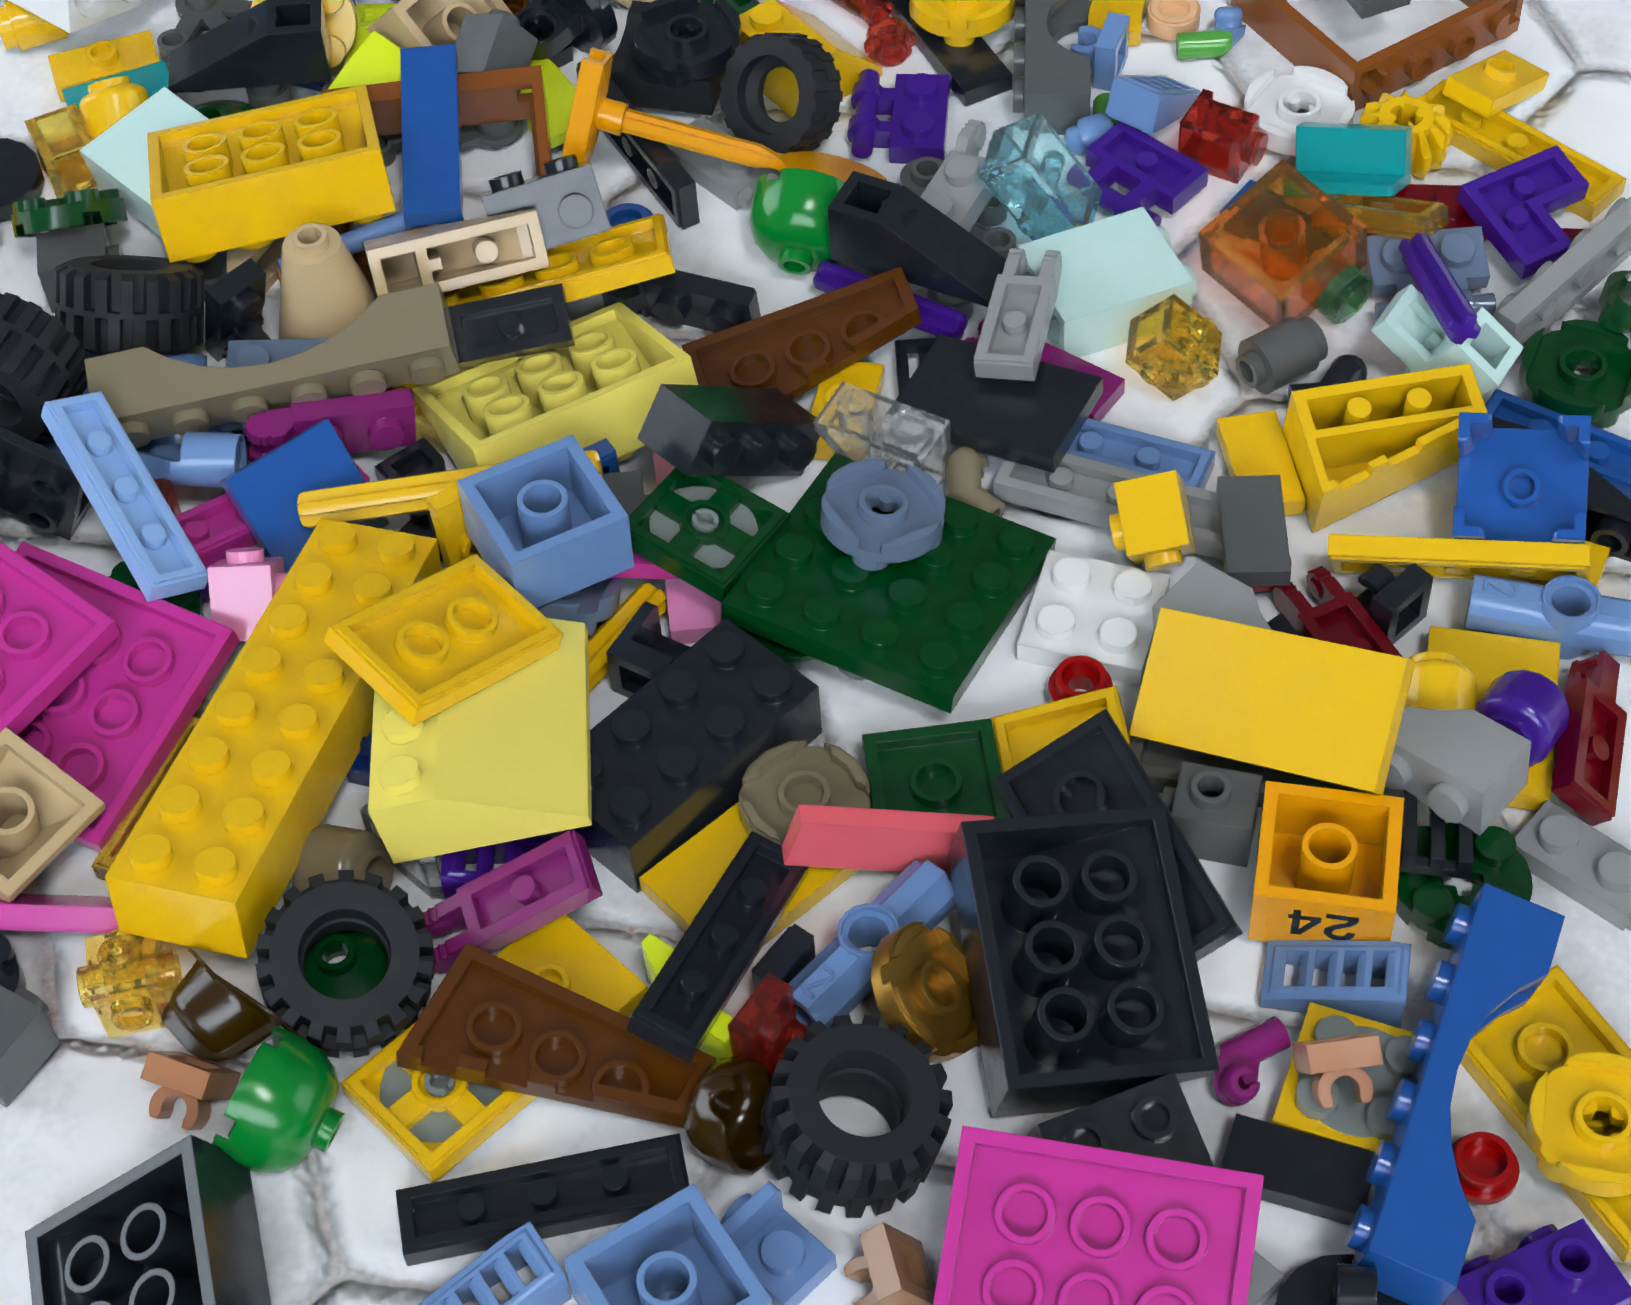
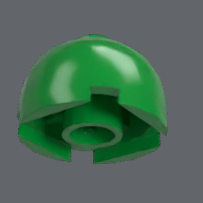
[749,168,845,275]
[212,1025,345,1173]

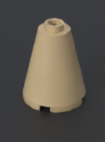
[278,223,377,339]

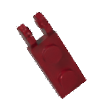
[1272,566,1403,657]

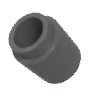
[1236,316,1328,394]

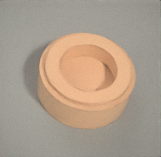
[1147,0,1201,41]

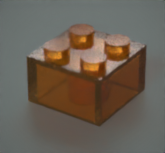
[1198,159,1367,326]

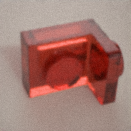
[728,973,807,1077]

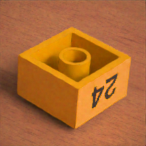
[1247,781,1404,942]

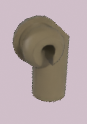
[945,447,1005,517]

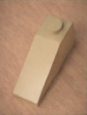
[362,209,550,297]

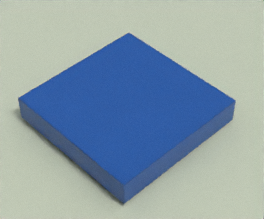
[220,419,390,573]

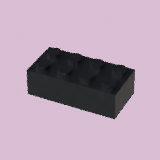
[562,618,822,893]

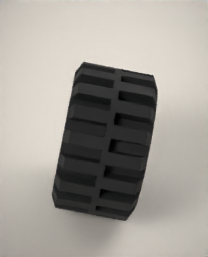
[55,255,204,355]
[0,292,89,444]
[255,870,434,1058]
[759,1014,953,1218]

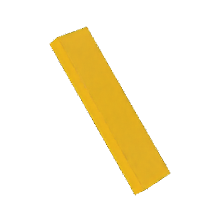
[1426,79,1627,222]
[1327,534,1591,582]

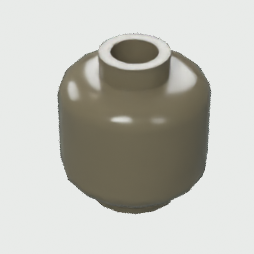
[292,824,394,892]

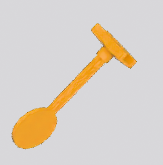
[562,47,887,182]

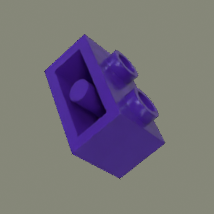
[1446,1218,1631,1305]

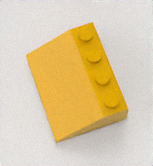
[147,84,396,263]

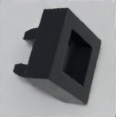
[1356,563,1434,644]

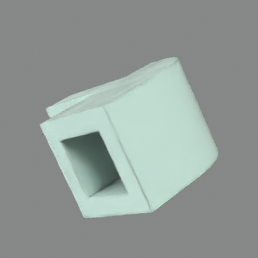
[1370,284,1524,395]

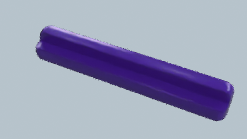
[1399,233,1481,345]
[813,260,968,340]

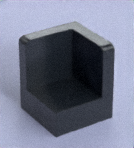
[606,601,690,698]

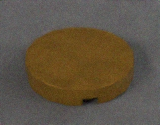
[871,921,980,1061]

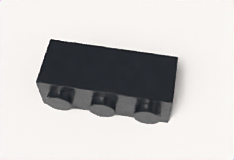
[637,384,825,476]

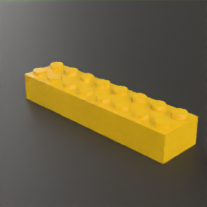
[105,518,442,959]

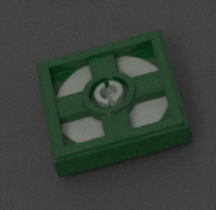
[629,468,791,603]

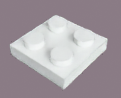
[1017,550,1171,686]

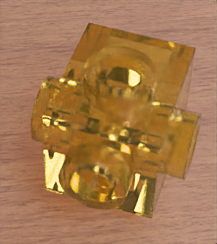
[1125,294,1222,401]
[76,928,183,1038]

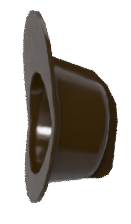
[161,947,301,1062]

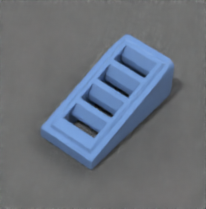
[1105,75,1207,135]
[1259,940,1412,1028]
[418,1221,572,1305]

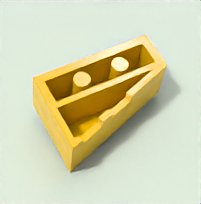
[1282,363,1488,533]

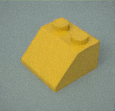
[739,0,883,117]

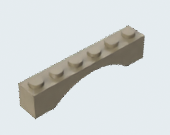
[84,282,461,448]

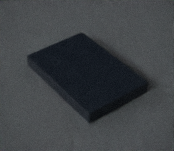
[888,334,1103,473]

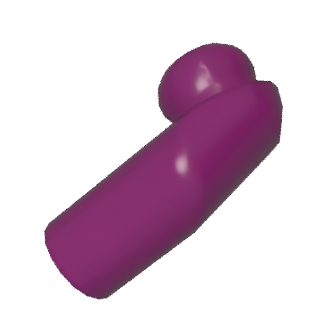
[1211,1016,1291,1106]

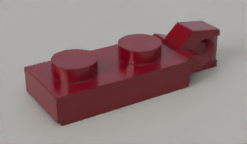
[1551,650,1627,826]

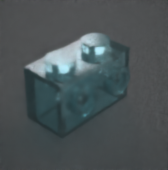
[979,112,1102,241]

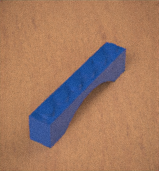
[1345,883,1565,1305]

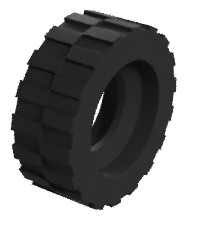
[720,33,843,154]

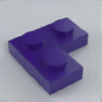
[1457,145,1589,280]

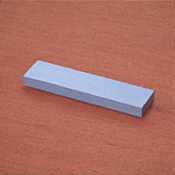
[41,391,208,602]

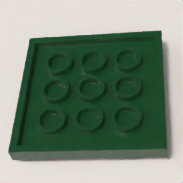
[721,453,1056,714]

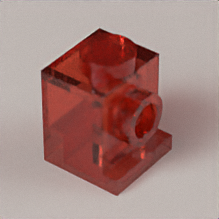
[1178,89,1268,184]

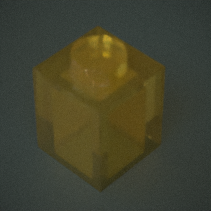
[24,103,98,198]

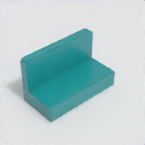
[1283,122,1412,197]

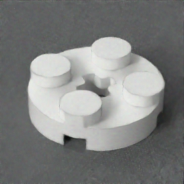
[1243,66,1355,159]

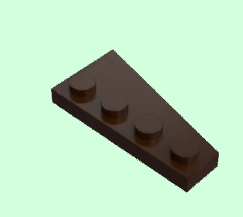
[681,267,922,400]
[396,943,717,1128]

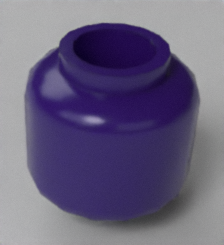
[1475,669,1570,768]

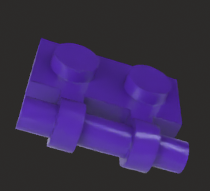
[847,69,950,164]
[1061,122,1209,227]

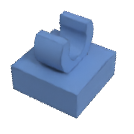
[1071,12,1130,91]

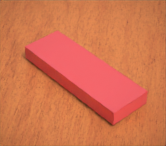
[781,804,994,875]

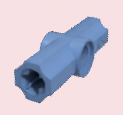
[1465,573,1631,660]
[778,859,956,1034]

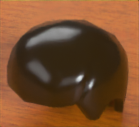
[684,1057,774,1175]

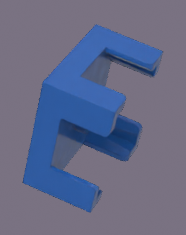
[1452,412,1591,544]

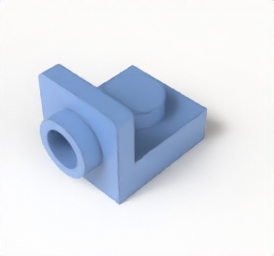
[721,1181,837,1305]

